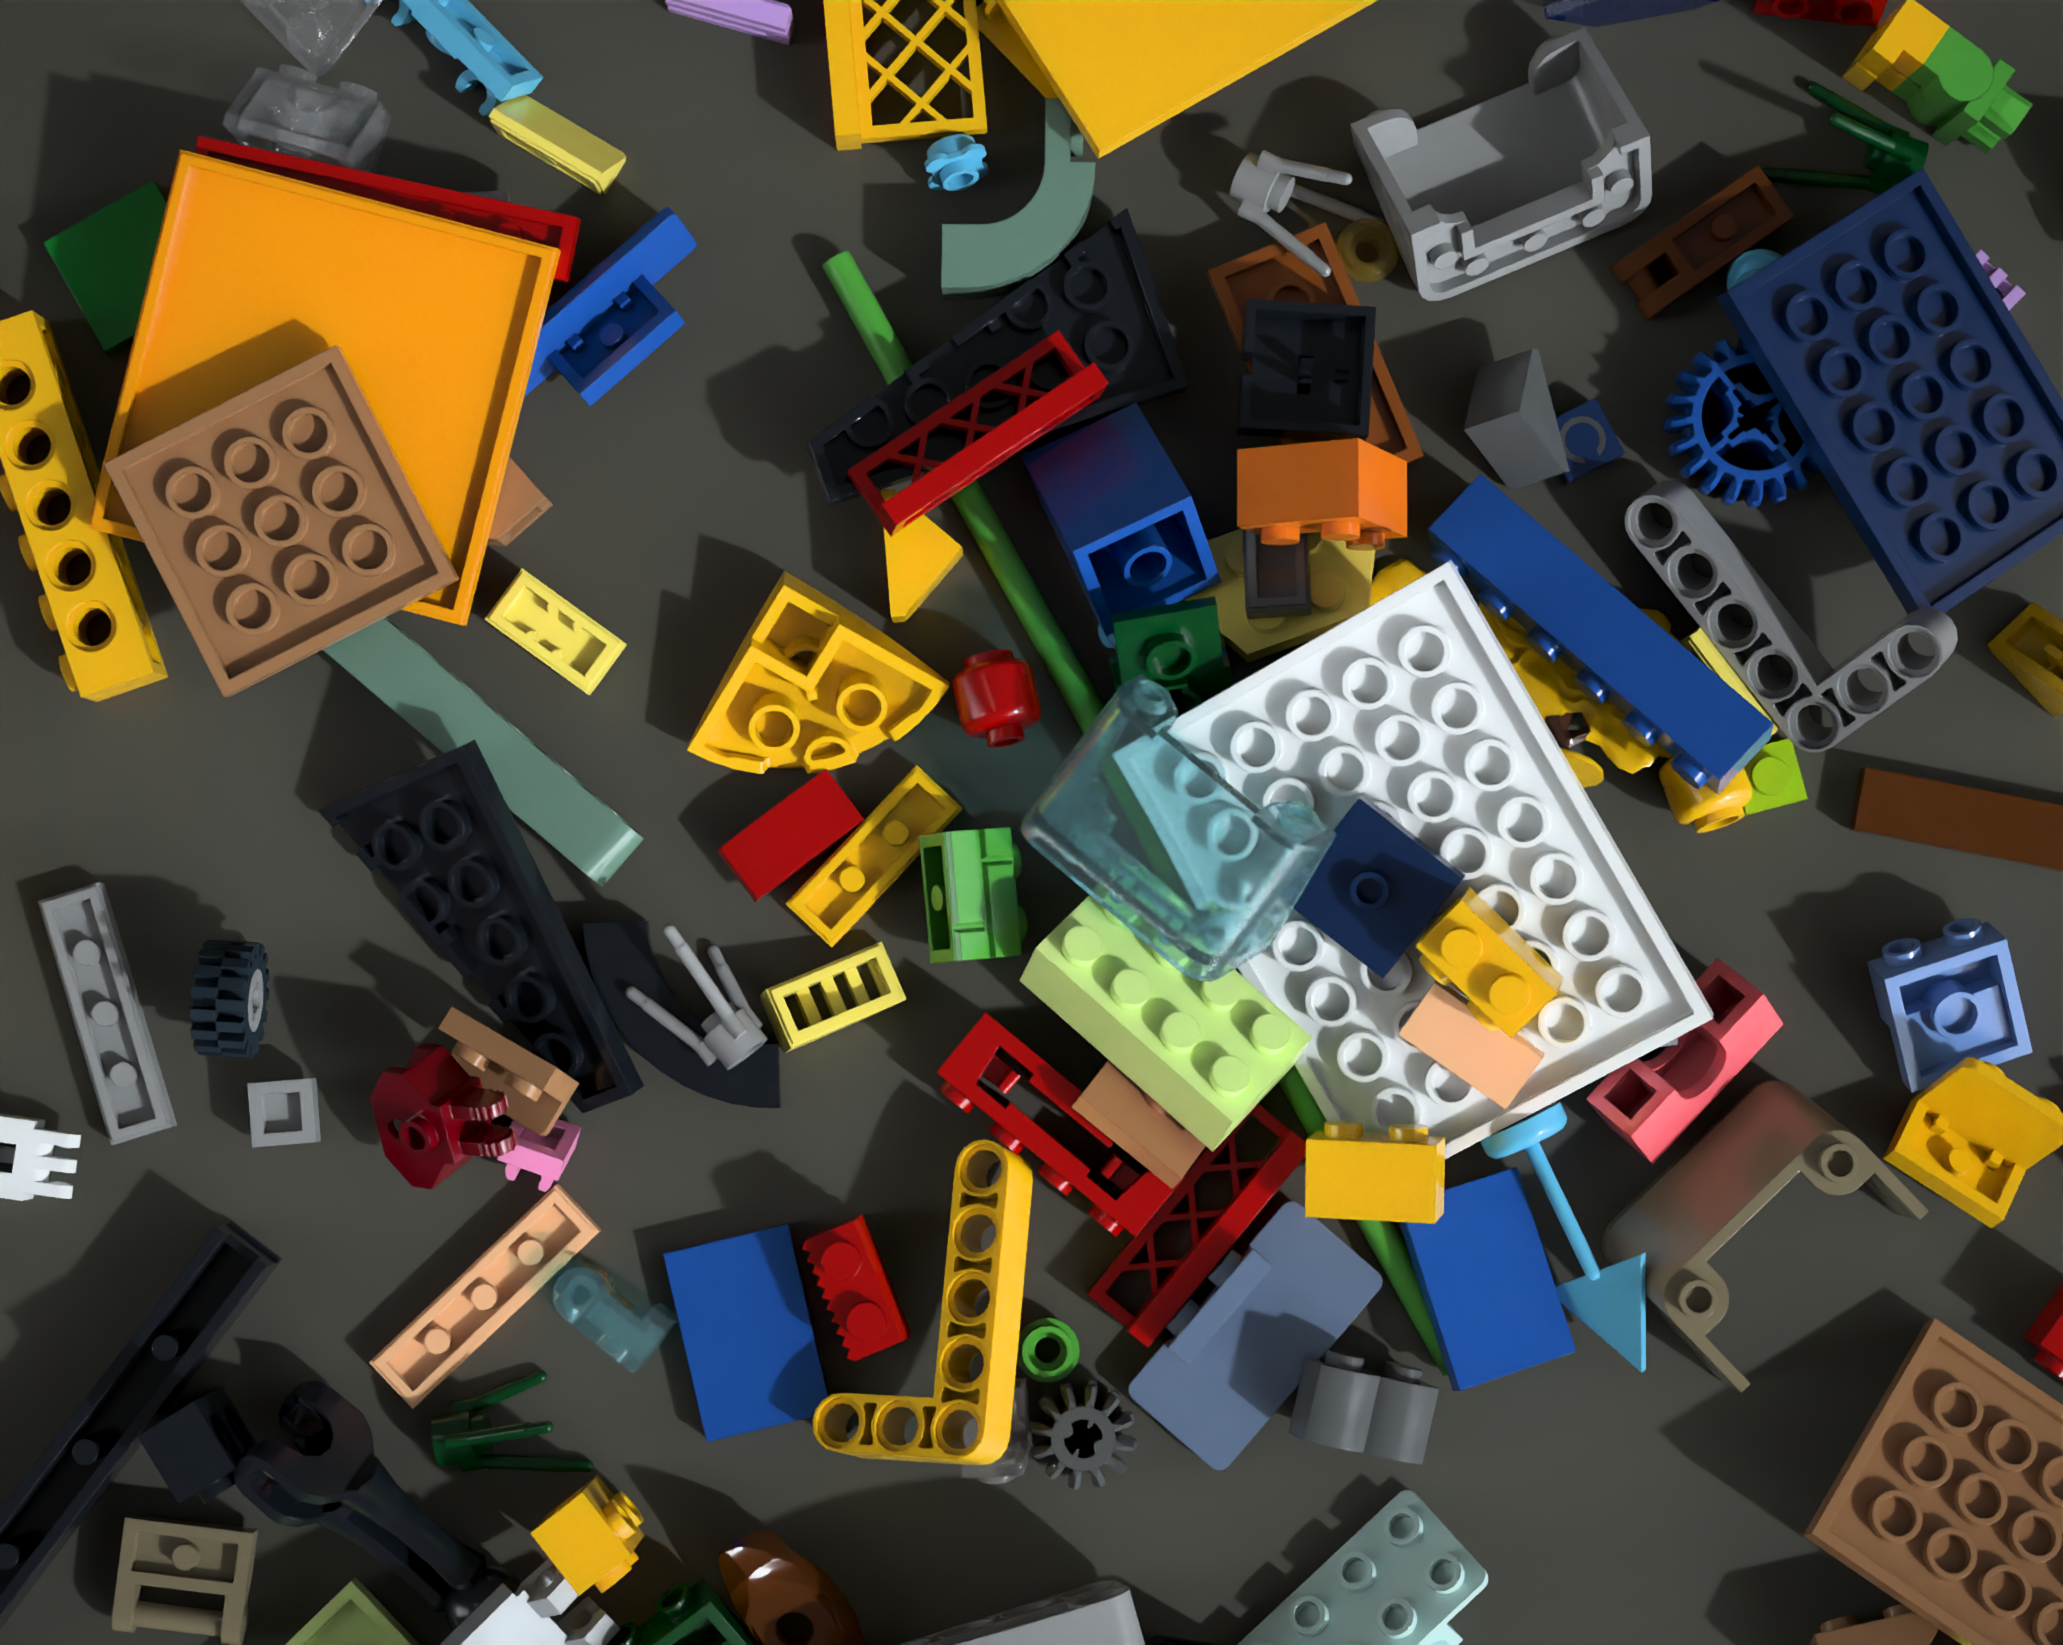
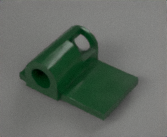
[1109,596,1232,744]

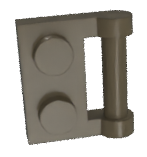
[112,1514,258,1645]

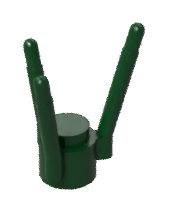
[1762,81,1929,194]
[431,1370,594,1472]

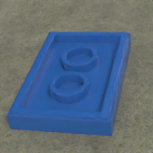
[1399,1167,1576,1391]
[663,1223,830,1442]

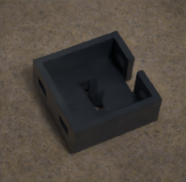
[1237,299,1376,441]

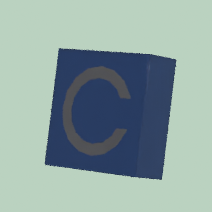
[1556,397,1625,485]

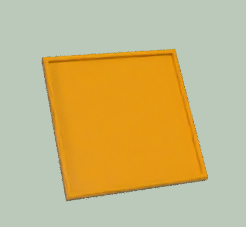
[87,149,561,626]

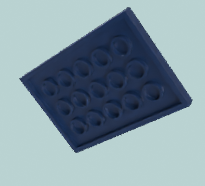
[1716,168,2063,614]

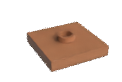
[1072,1060,1205,1189]

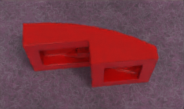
[717,769,865,902]

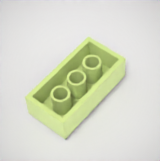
[1019,867,1312,1152]

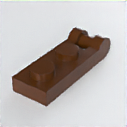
[1610,165,1795,321]

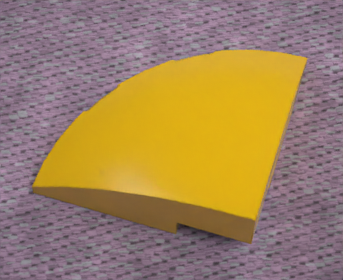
[687,571,950,774]

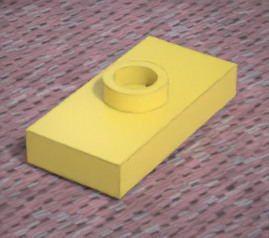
[484,568,627,696]

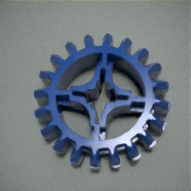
[1662,338,1821,508]

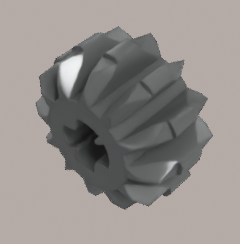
[1029,1379,1137,1491]

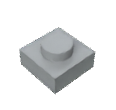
[247,1078,321,1148]

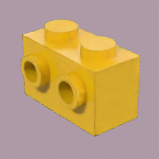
[1416,886,1564,1039]
[1305,1121,1445,1224]
[530,1475,645,1596]

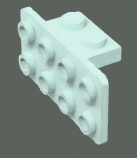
[1237,1490,1488,1645]

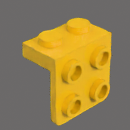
[1883,1057,2063,1228]

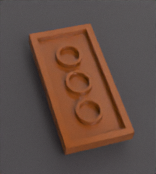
[1207,222,1424,465]

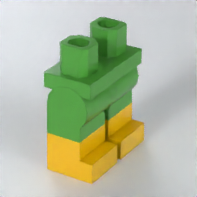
[1841,0,2033,153]

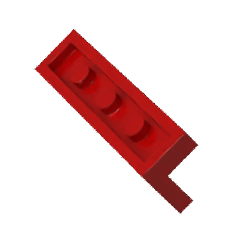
[847,330,1109,537]
[1087,1104,1306,1348]

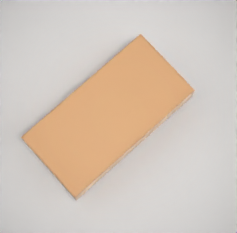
[1398,980,1545,1110]

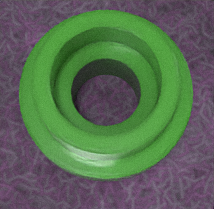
[1017,1317,1080,1383]

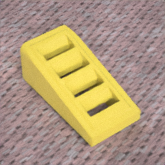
[760,941,907,1053]

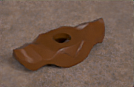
[718,1530,867,1645]

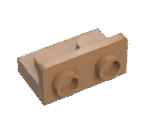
[438,1007,579,1137]

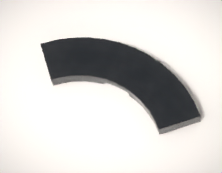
[583,921,781,1108]

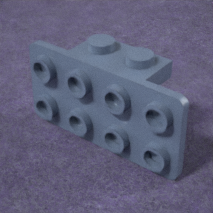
[1128,1201,1383,1470]

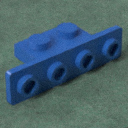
[524,207,697,406]

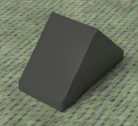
[1464,349,1570,489]

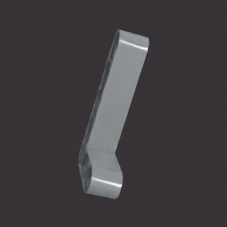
[1625,480,1958,752]

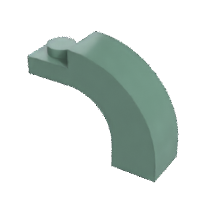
[941,98,1096,300]

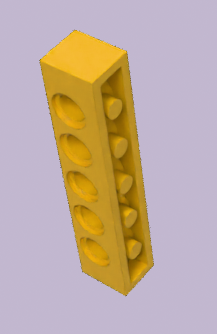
[0,310,168,702]

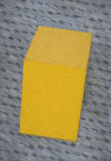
[881,489,964,623]
[1987,602,2063,717]

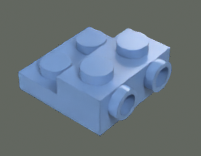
[1867,918,2033,1093]

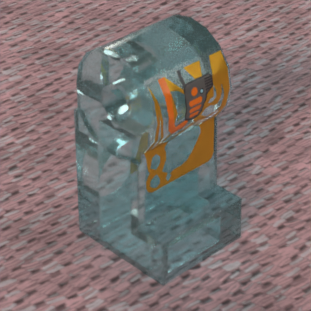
[552,1264,678,1374]

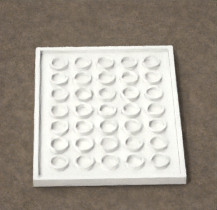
[1114,560,1714,1159]

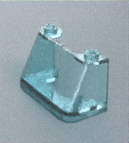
[1021,674,1337,982]

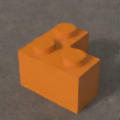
[1237,438,1407,551]

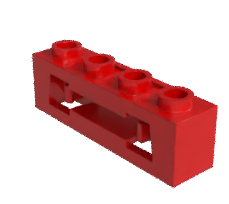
[937,1012,1185,1237]

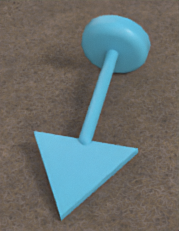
[1480,1101,1646,1373]

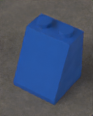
[1021,403,1221,636]

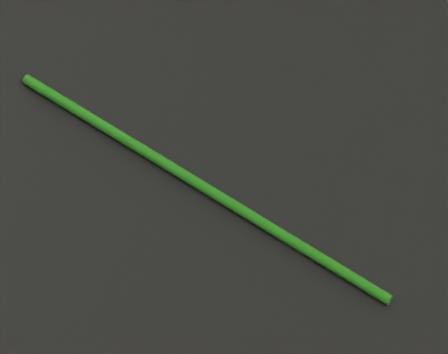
[822,251,1448,1376]

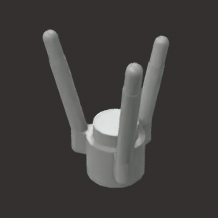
[1230,150,1385,277]
[625,924,767,1070]

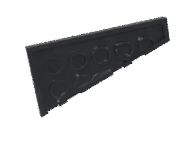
[807,208,1190,507]
[318,739,644,1114]

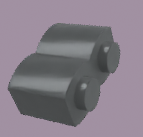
[1288,1349,1439,1465]

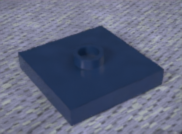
[1281,794,1465,979]

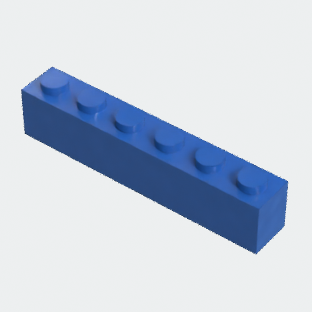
[1428,474,1774,795]

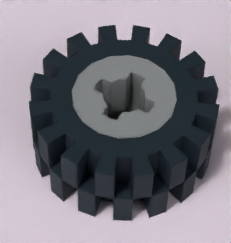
[189,939,270,1059]

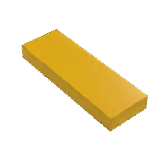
[786,765,963,948]

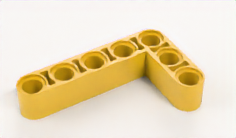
[812,1139,1033,1465]

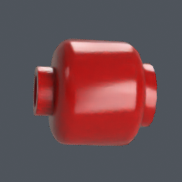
[952,649,1041,748]

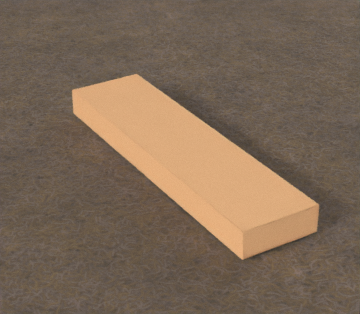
[369,1184,602,1409]

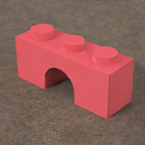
[1586,957,1783,1164]

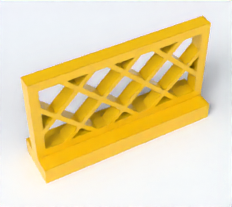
[823,0,987,151]

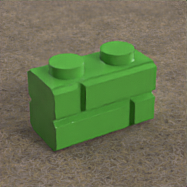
[919,827,1028,964]

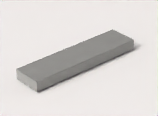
[38,882,177,1145]

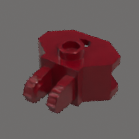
[370,1043,518,1189]

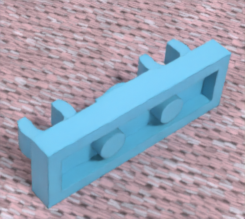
[370,0,543,116]

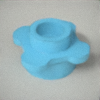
[924,134,989,191]

